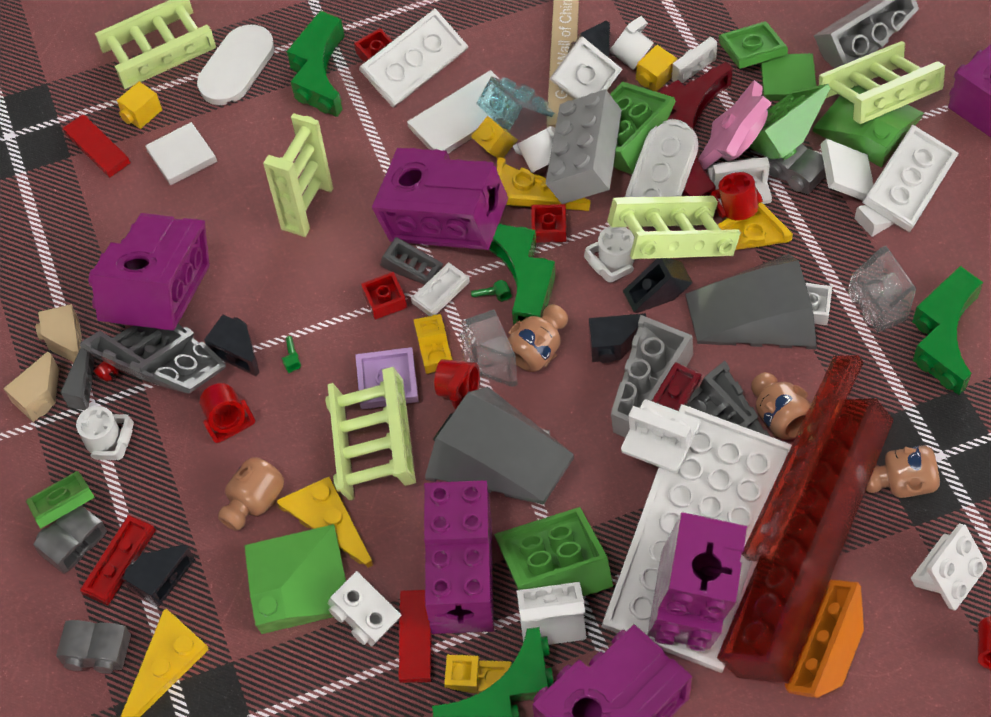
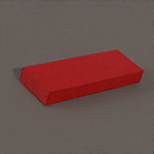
[63,114,130,178]
[80,515,156,606]
[398,590,432,683]

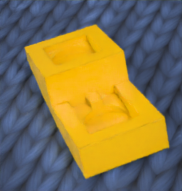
[413,314,452,374]
[444,655,511,694]

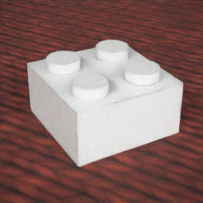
[806,283,832,325]

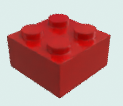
[354,28,392,63]
[531,204,566,243]
[361,272,407,320]

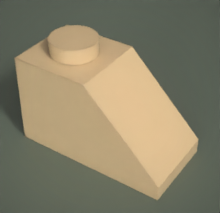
[36,304,82,362]
[3,352,59,422]

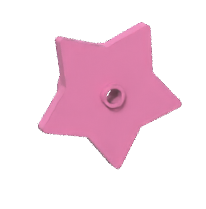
[698,80,772,170]

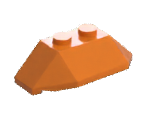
[776,580,864,698]

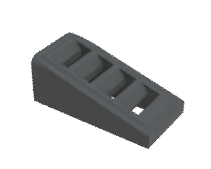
[380,237,443,284]
[61,348,95,410]

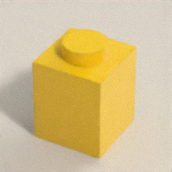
[636,45,677,92]
[117,82,162,129]
[471,116,518,158]

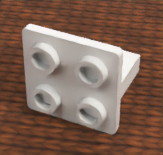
[707,157,772,205]
[621,400,700,473]
[911,524,987,610]

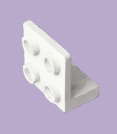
[517,582,586,645]

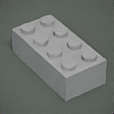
[545,89,622,204]

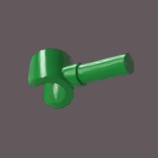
[471,280,512,302]
[281,336,301,373]

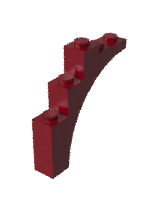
[658,62,733,196]

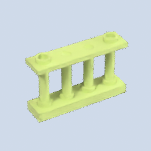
[95,0,216,89]
[819,41,945,124]
[263,113,333,237]
[607,196,741,259]
[325,367,416,500]

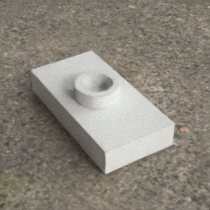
[672,37,717,83]
[411,262,470,316]

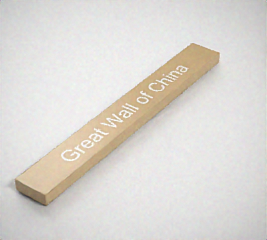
[547,0,579,128]

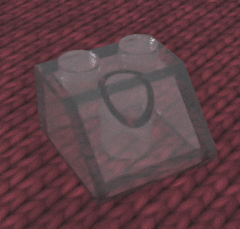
[848,246,916,333]
[459,309,518,387]

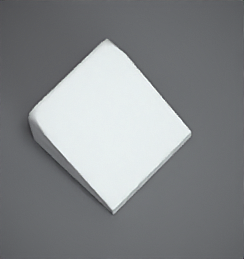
[854,205,894,237]

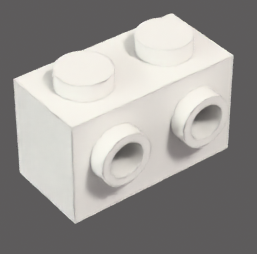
[327,571,401,647]

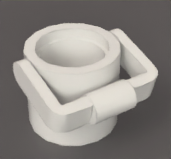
[609,16,654,70]
[513,126,555,173]
[584,226,634,282]
[76,406,134,460]

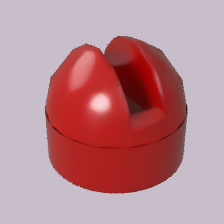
[93,361,119,381]

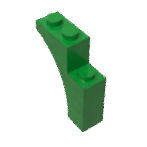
[287,10,345,117]
[489,223,556,325]
[912,266,983,395]
[432,627,554,717]

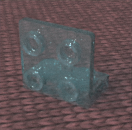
[476,76,555,130]

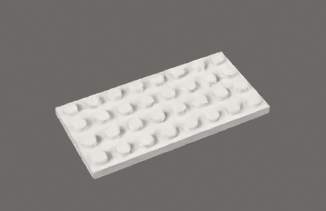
[601,404,796,673]

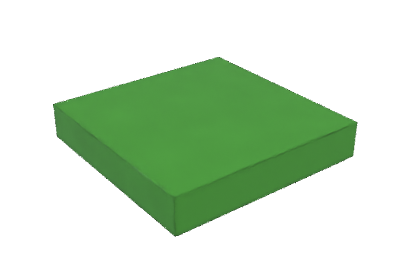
[719,21,788,69]
[760,53,816,101]
[26,471,95,529]

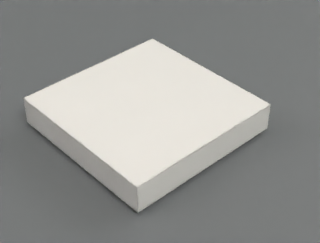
[550,36,623,99]
[145,122,217,186]
[820,139,874,200]

